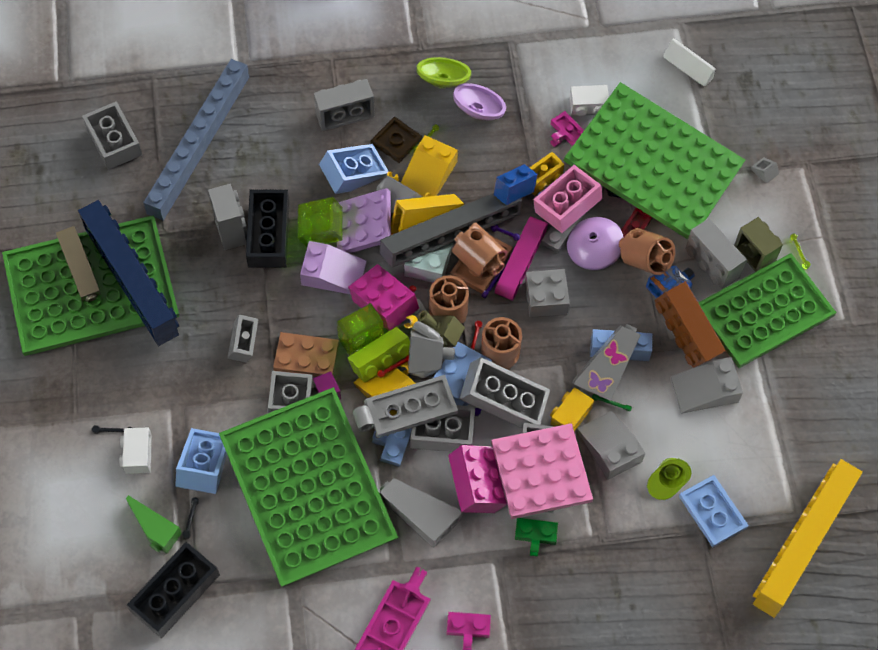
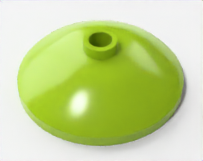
[417,57,471,88]

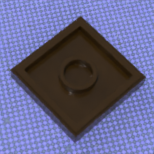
[371,116,423,163]

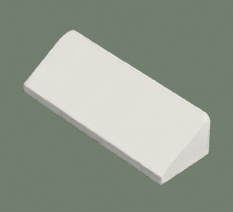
[663,38,715,87]

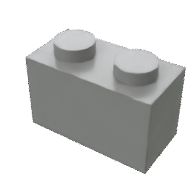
[228,315,258,363]

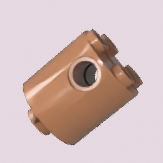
[451,222,508,280]
[619,228,675,275]
[429,275,469,324]
[481,317,522,370]

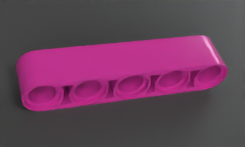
[494,216,548,301]

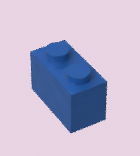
[494,164,537,205]

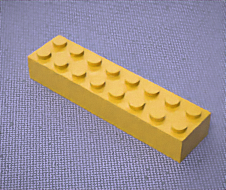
[752,459,863,618]

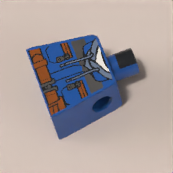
[646,265,695,298]

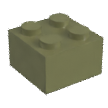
[734,217,783,272]

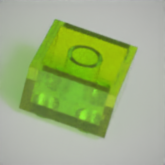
[298,197,342,247]
[337,303,384,356]

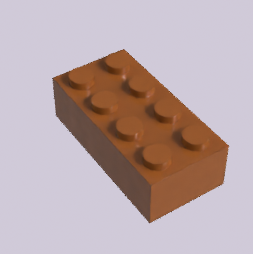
[654,281,726,368]

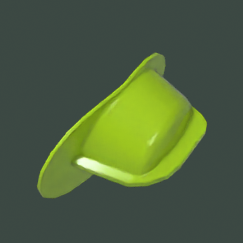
[647,458,692,500]

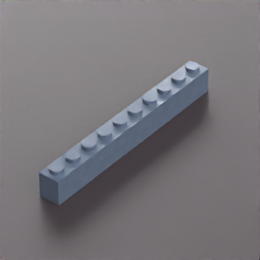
[143,59,249,221]

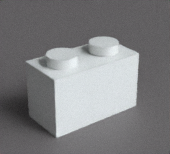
[569,85,609,116]
[119,427,152,474]

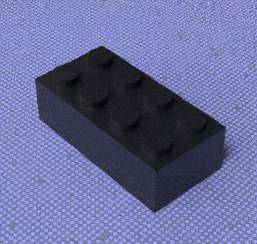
[246,189,289,268]
[127,542,220,639]

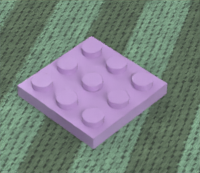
[337,188,391,253]

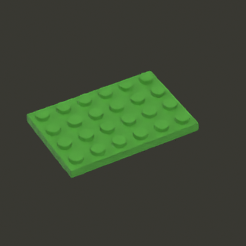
[698,253,837,368]

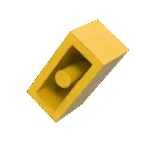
[550,387,594,432]

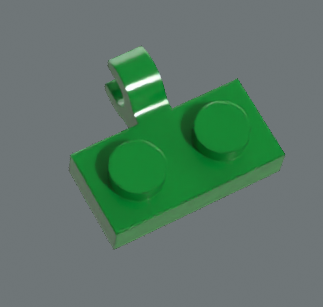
[514,518,558,557]

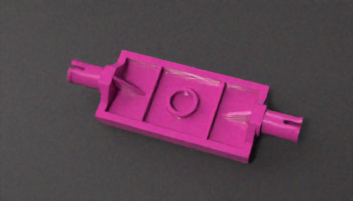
[355,567,431,650]

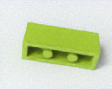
[347,326,410,383]

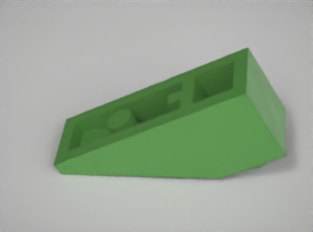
[126,495,182,554]

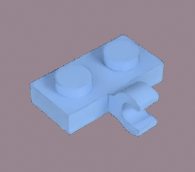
[372,428,412,467]

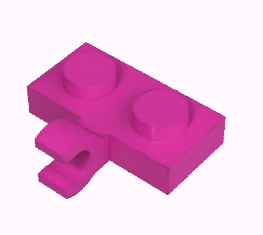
[550,111,584,147]
[447,612,491,650]

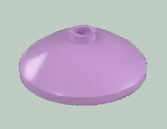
[453,84,506,120]
[567,217,623,270]

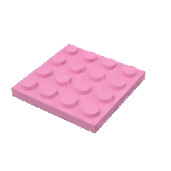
[491,423,593,519]

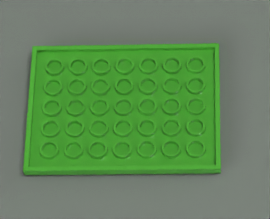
[563,82,745,240]
[2,215,180,356]
[219,387,398,588]

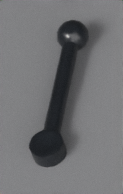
[92,425,133,434]
[182,497,199,539]

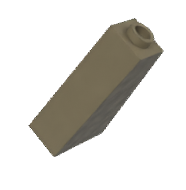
[56,226,101,302]

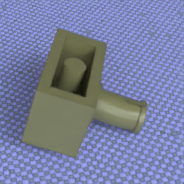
[417,310,465,347]

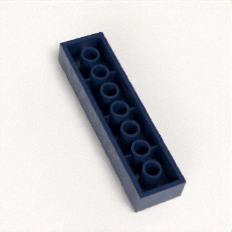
[78,200,180,347]

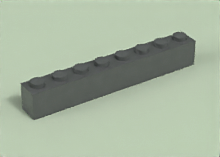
[380,193,522,268]

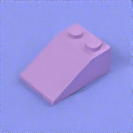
[300,241,366,294]

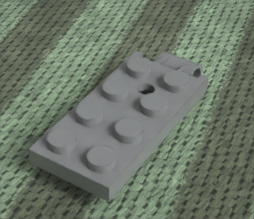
[353,375,458,439]

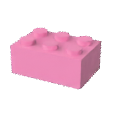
[533,165,603,233]

